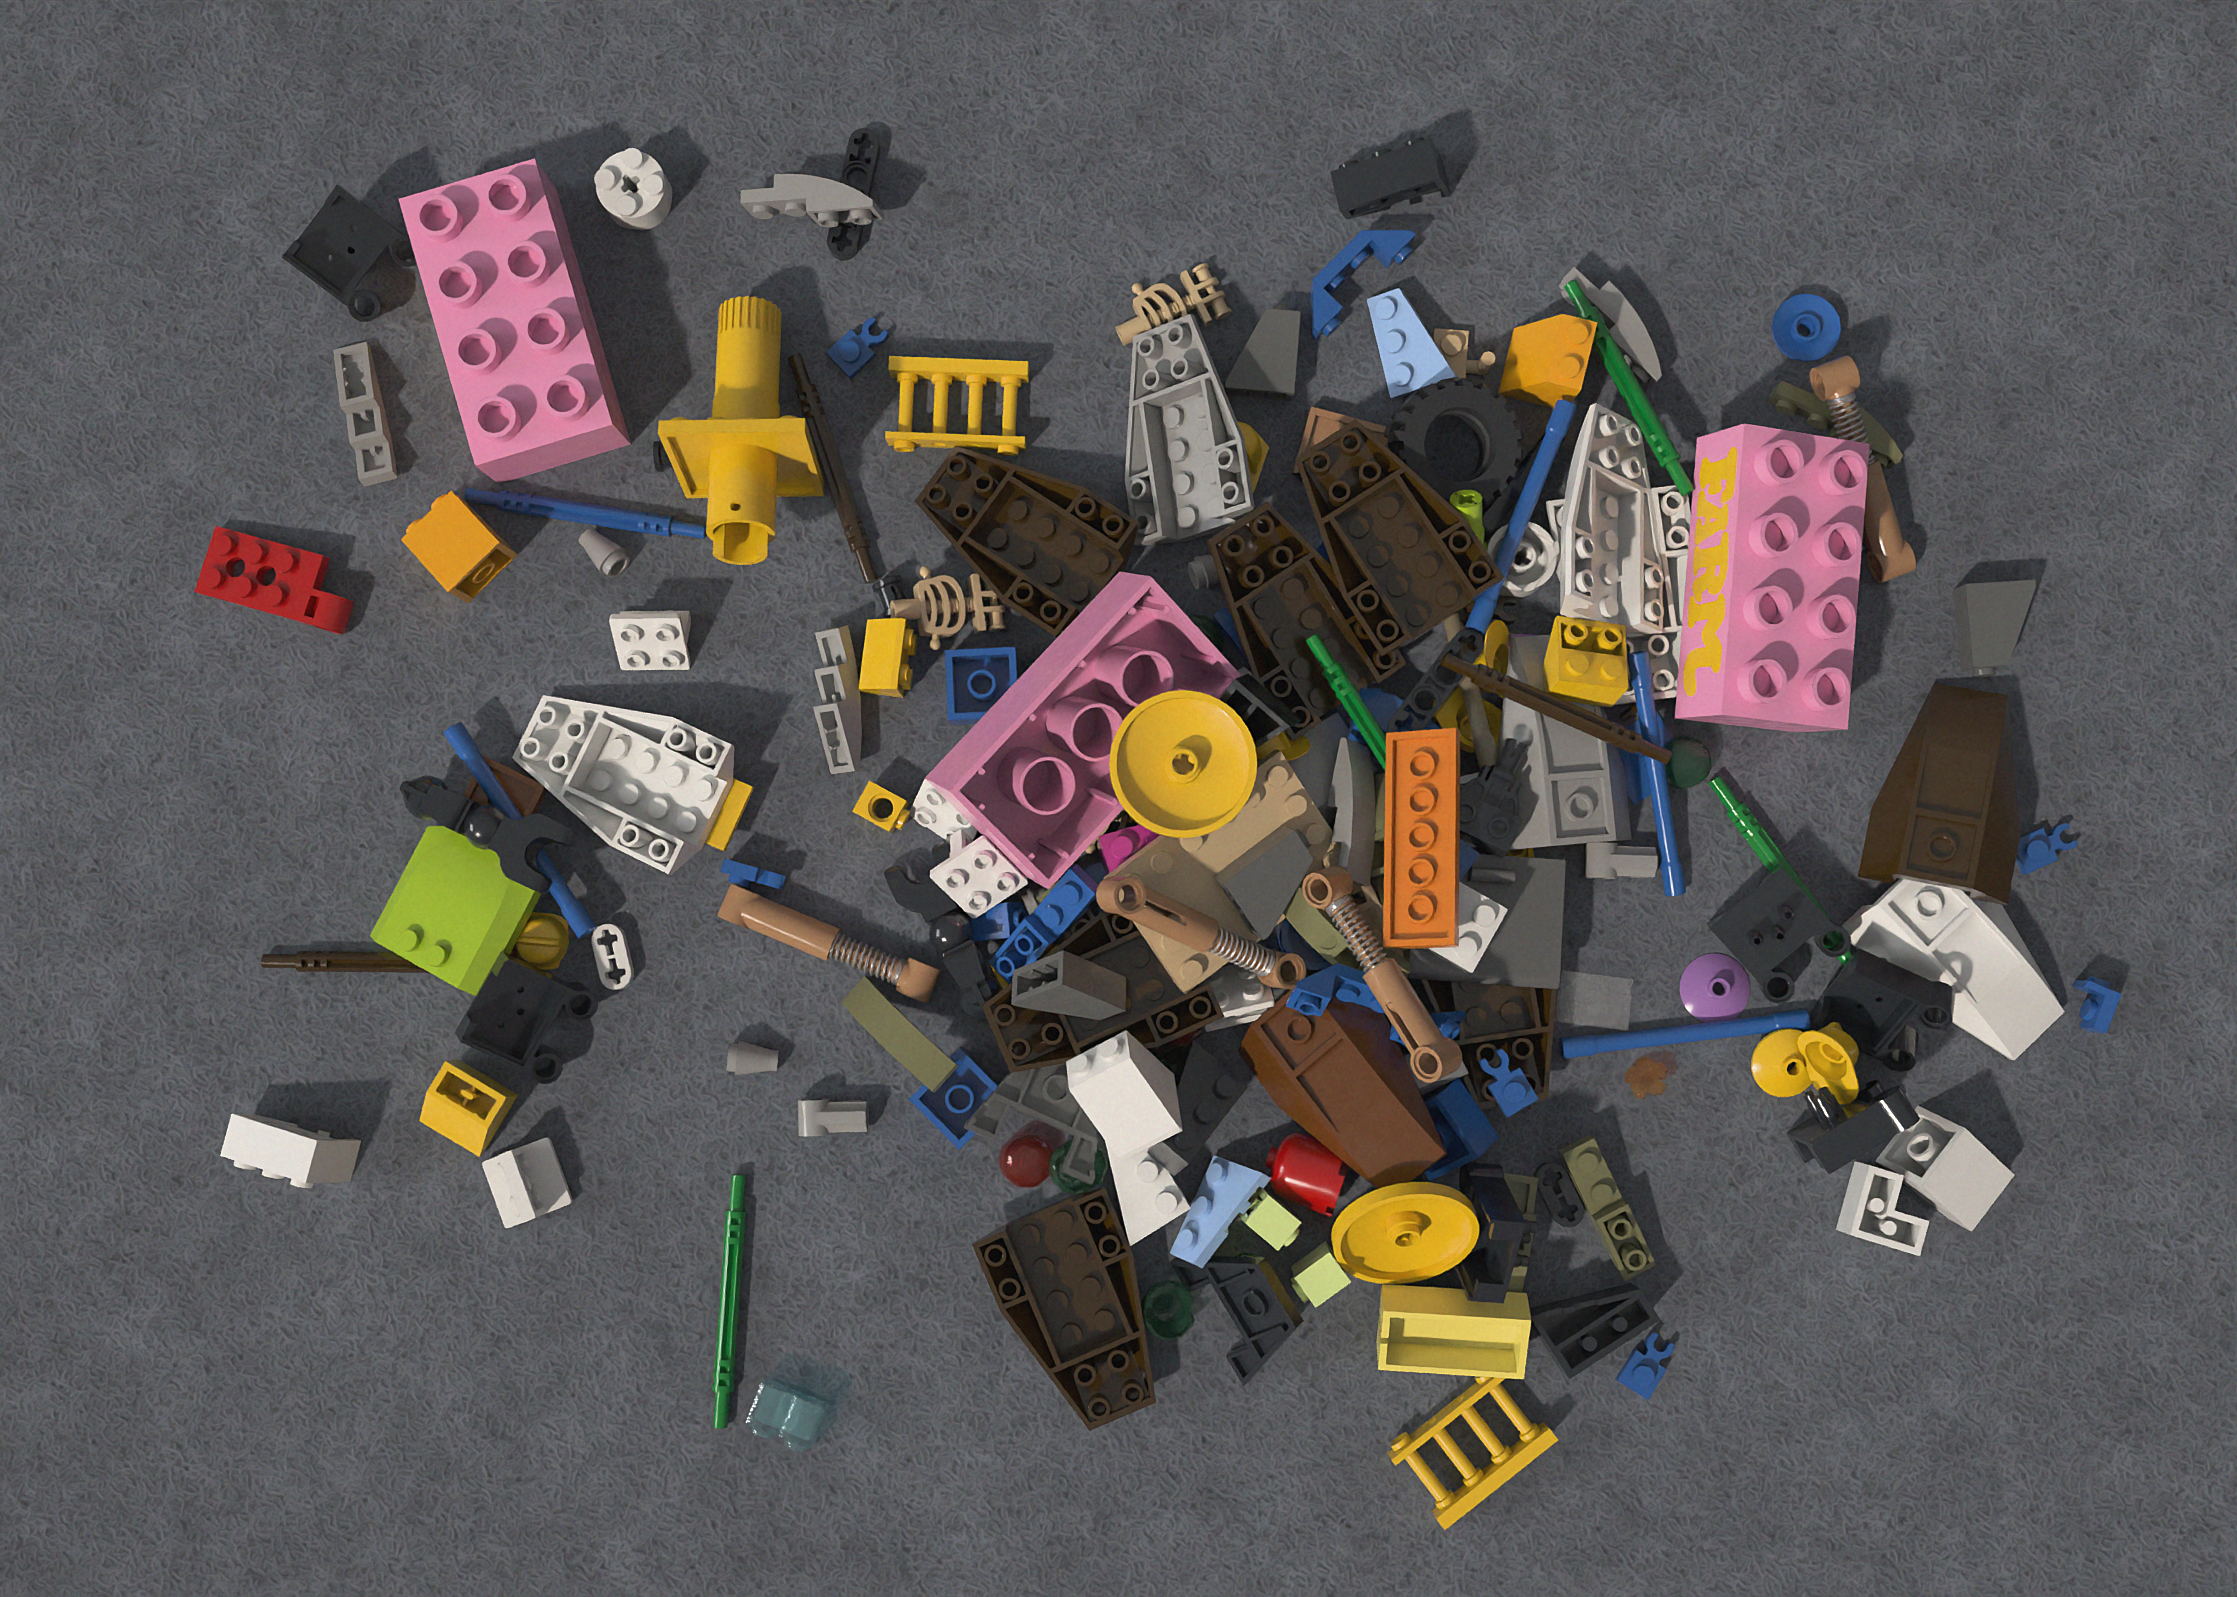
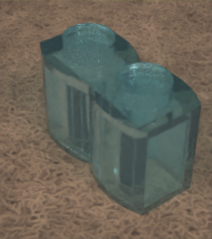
[745,1378,831,1452]

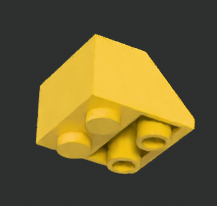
[1543,616,1628,707]
[859,618,917,698]
[419,1059,518,1157]

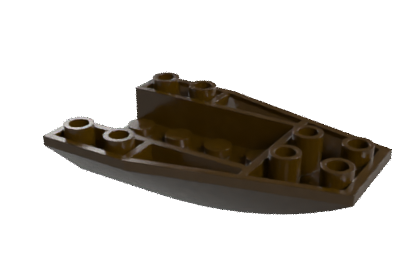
[1295,419,1504,657]
[915,446,1140,638]
[1207,502,1407,741]
[1858,683,2020,905]
[982,911,1224,1073]
[1421,980,1557,1110]
[972,1187,1156,1431]

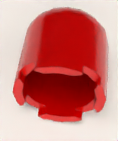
[1265,1132,1349,1217]

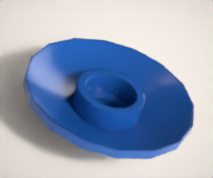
[1771,293,1841,362]

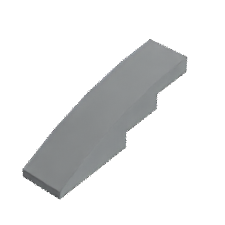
[333,342,398,487]
[813,625,862,774]
[1327,738,1376,886]

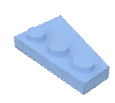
[1170,1155,1271,1268]

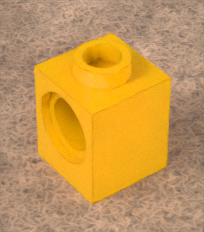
[852,780,911,834]

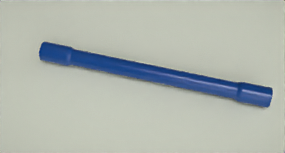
[1465,400,1577,635]
[1627,650,1686,896]
[443,722,597,939]
[1559,1009,1810,1059]

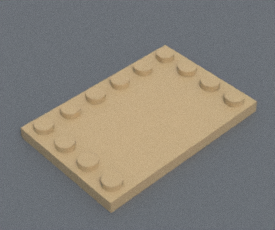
[1104,749,1341,994]

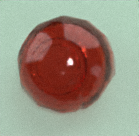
[997,1134,1055,1188]

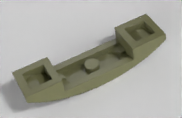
[841,976,959,1093]

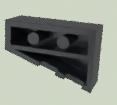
[1330,137,1451,219]
[1219,673,1302,749]
[1147,1040,1248,1176]
[1529,1283,1660,1379]

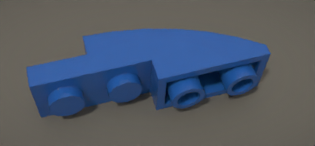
[988,864,1099,984]

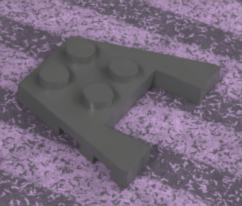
[963,1063,1098,1184]

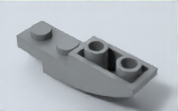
[740,174,883,227]
[1558,267,1662,389]

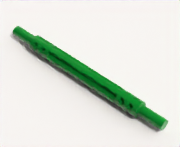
[1564,279,1695,497]
[1306,633,1386,770]
[1708,775,1853,967]
[712,1174,747,1429]

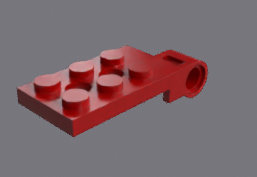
[194,526,354,635]

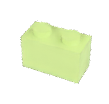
[1238,1186,1301,1250]
[1291,1241,1351,1308]

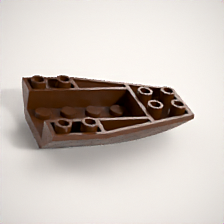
[1238,966,1447,1189]

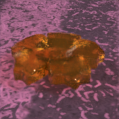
[1624,1056,1668,1099]

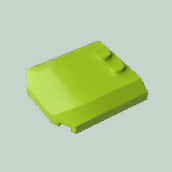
[370,826,541,996]

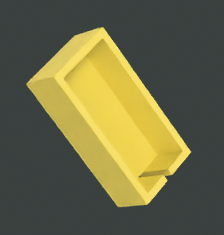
[1376,1284,1531,1379]

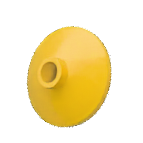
[1751,1028,1812,1097]

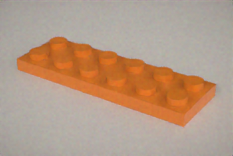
[1383,728,1460,949]

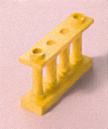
[885,356,1030,456]
[1387,1376,1558,1530]

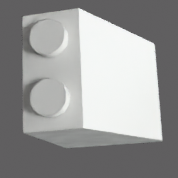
[1066,1030,1183,1161]
[1876,1106,2014,1232]

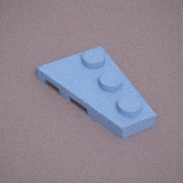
[1367,288,1459,400]

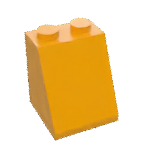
[1498,314,1598,408]
[401,491,518,603]

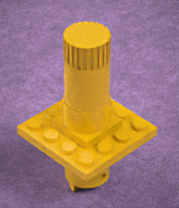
[658,296,824,565]

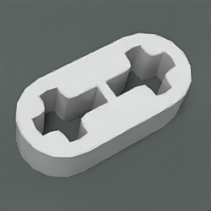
[592,924,634,990]

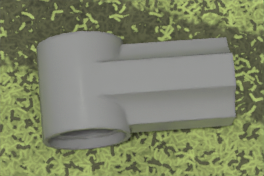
[1585,842,1658,879]
[798,1099,869,1136]

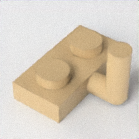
[1433,328,1495,381]

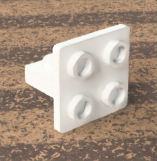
[609,610,691,670]
[910,779,979,844]
[930,829,1028,919]
[1205,963,1275,1032]
[482,1137,573,1228]

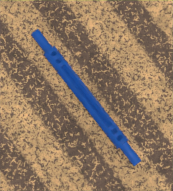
[465,488,707,539]

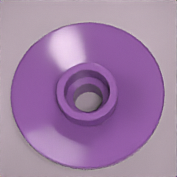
[1680,953,1750,1022]

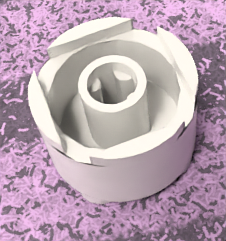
[594,148,672,230]
[1486,522,1557,598]

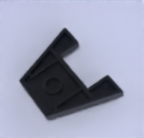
[1170,1256,1304,1386]

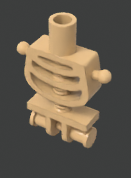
[1115,263,1232,346]
[890,566,1007,650]

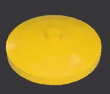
[1109,690,1257,838]
[1331,1182,1479,1284]

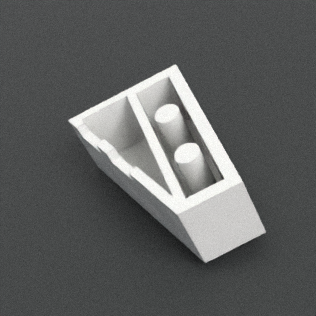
[220,1114,361,1188]
[1105,1141,1191,1246]

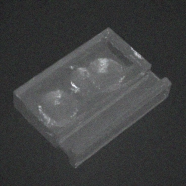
[1555,970,1633,1030]

